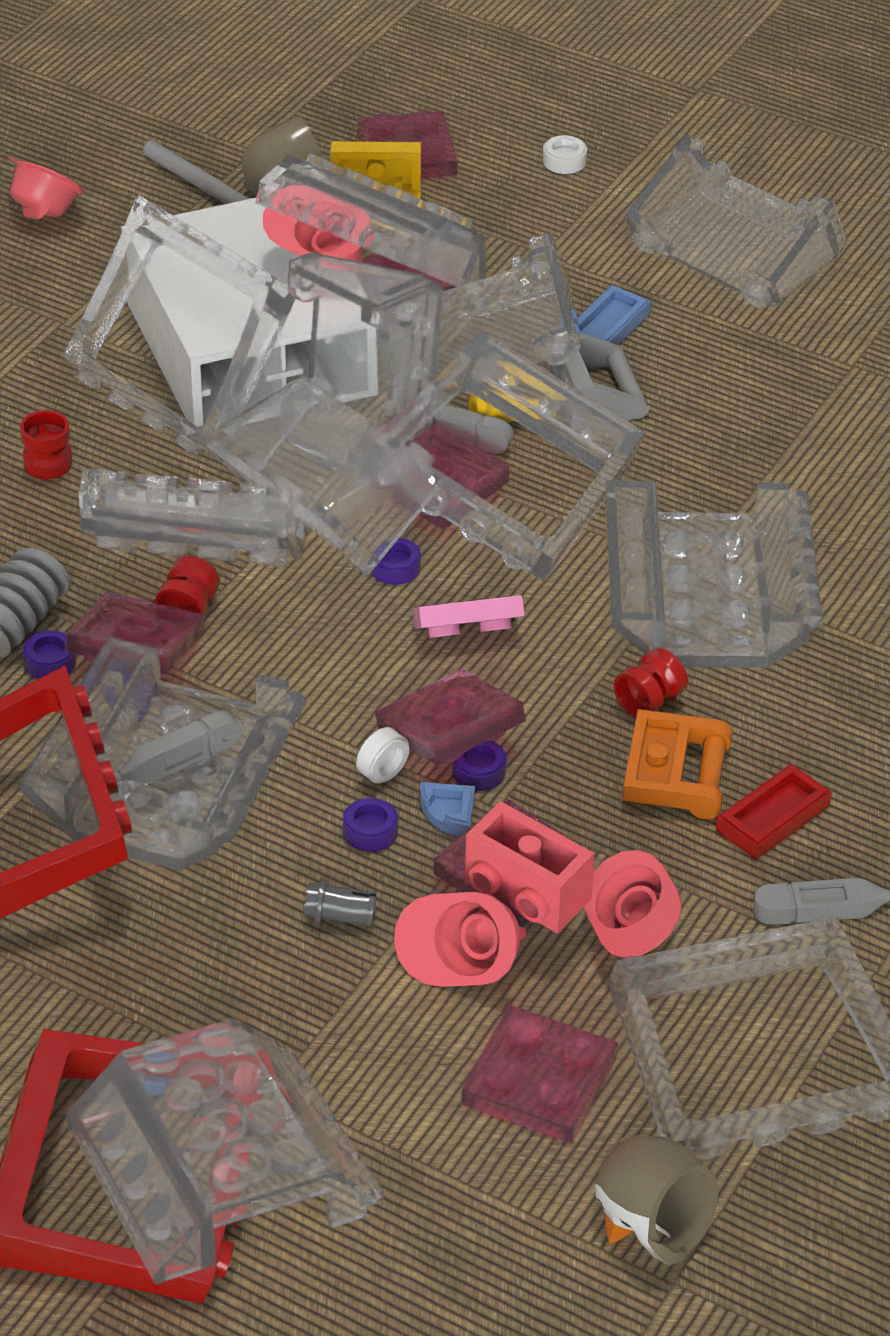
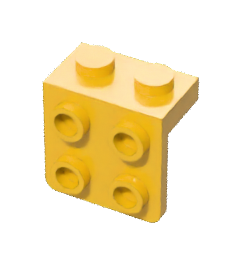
[331,141,421,241]

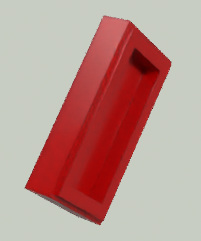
[715,763,832,860]

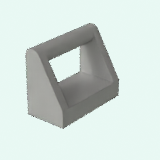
[550,329,649,428]

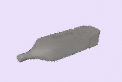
[385,400,514,454]
[114,710,242,783]
[753,878,890,925]

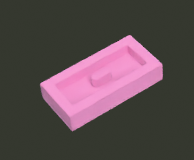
[412,595,524,638]

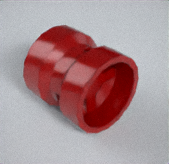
[20,410,73,479]
[154,556,220,629]
[613,647,688,718]

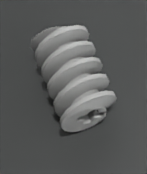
[0,548,71,658]

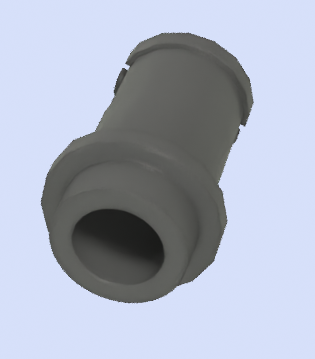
[304,879,377,928]

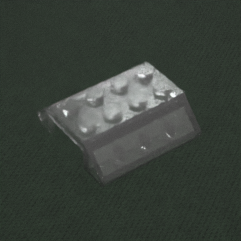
[255,153,486,297]
[78,469,313,568]
[605,481,823,668]
[19,637,307,871]
[66,1018,384,1284]

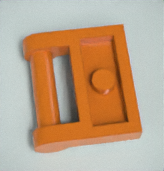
[622,709,733,819]

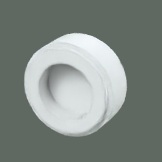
[543,135,587,174]
[356,727,409,784]

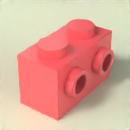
[465,801,594,934]

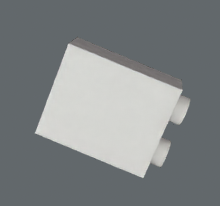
[121,193,377,435]

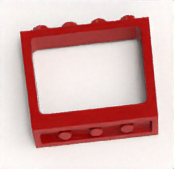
[0,666,132,919]
[0,1029,269,1303]

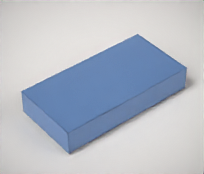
[566,285,651,345]

